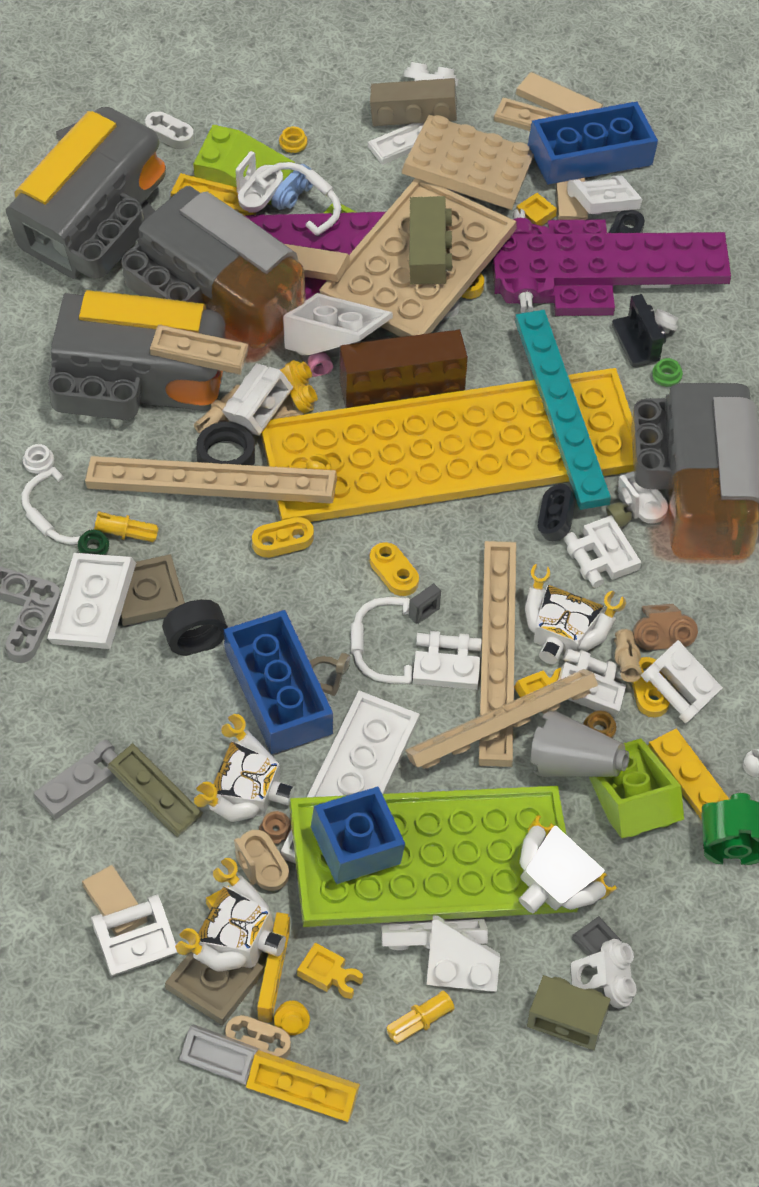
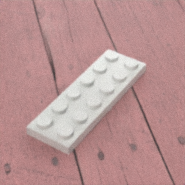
[280,690,420,864]

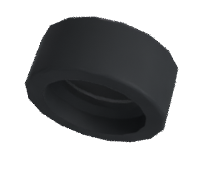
[196,421,255,466]
[162,599,228,656]

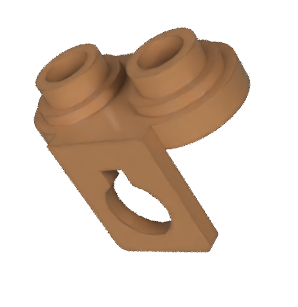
[633,604,698,650]

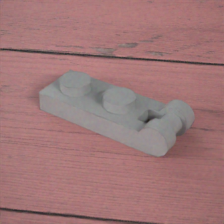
[33,740,118,820]

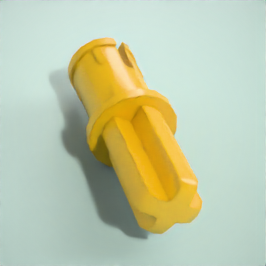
[94,511,158,542]
[386,991,455,1044]

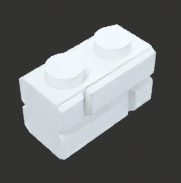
[222,363,293,436]

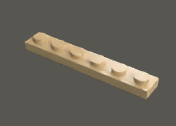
[405,669,598,769]

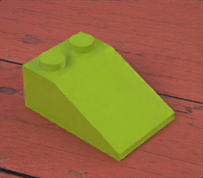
[193,125,295,205]
[589,738,684,838]

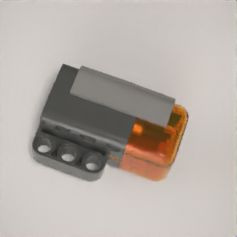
[121,186,306,349]
[631,383,759,560]

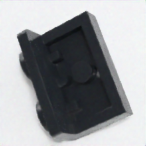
[612,294,666,367]

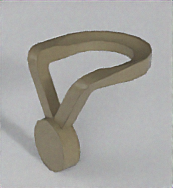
[310,652,350,696]

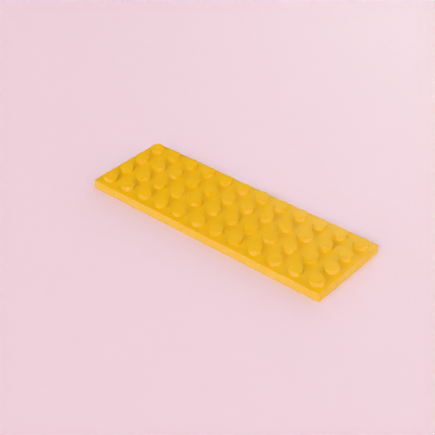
[261,368,634,522]

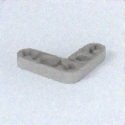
[0,567,60,663]

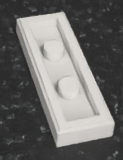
[368,123,424,165]

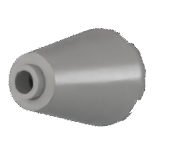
[531,711,629,778]

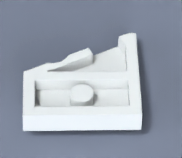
[426,916,500,992]

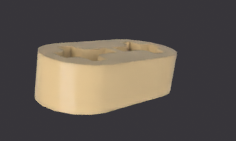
[225,1015,291,1059]

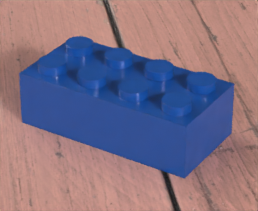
[528,101,658,185]
[224,610,333,755]

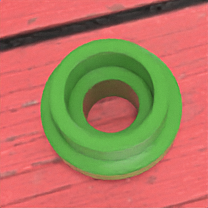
[652,358,683,387]

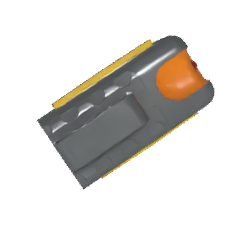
[6,107,166,279]
[48,290,226,420]

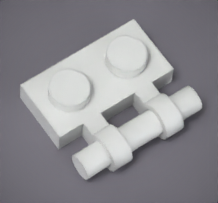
[564,515,641,588]
[413,631,482,690]
[558,648,626,718]

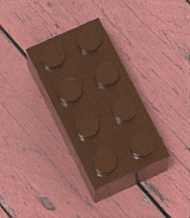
[339,329,468,408]

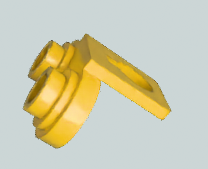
[280,360,318,414]

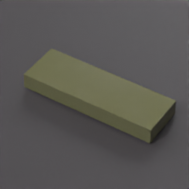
[107,743,203,837]

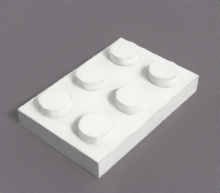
[47,553,136,649]

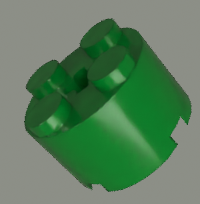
[701,793,759,865]

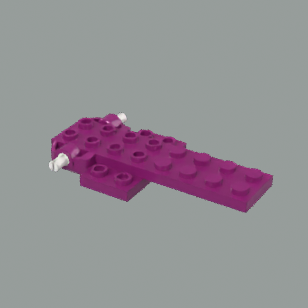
[492,209,731,316]

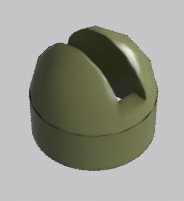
[606,502,632,528]

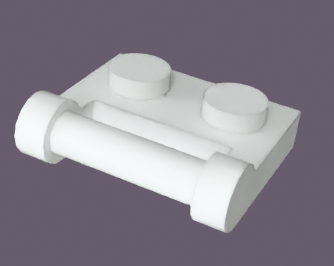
[567,175,642,215]
[640,640,723,724]
[91,894,178,977]

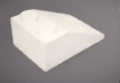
[283,293,393,355]

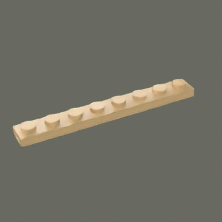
[85,456,337,503]
[479,541,516,767]

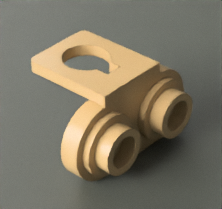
[234,830,289,891]

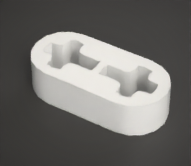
[145,112,194,149]

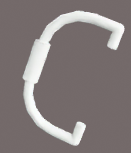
[255,162,341,236]
[21,467,103,545]
[351,597,412,684]

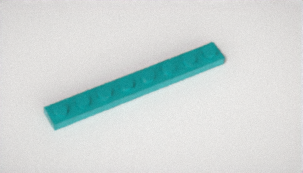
[515,309,611,510]

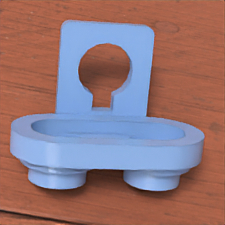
[272,164,313,210]

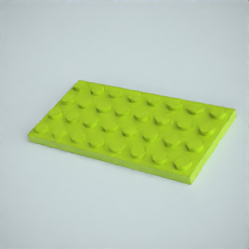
[289,786,578,927]

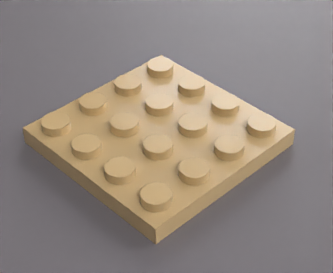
[402,115,534,210]

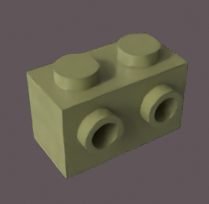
[527,975,611,1050]

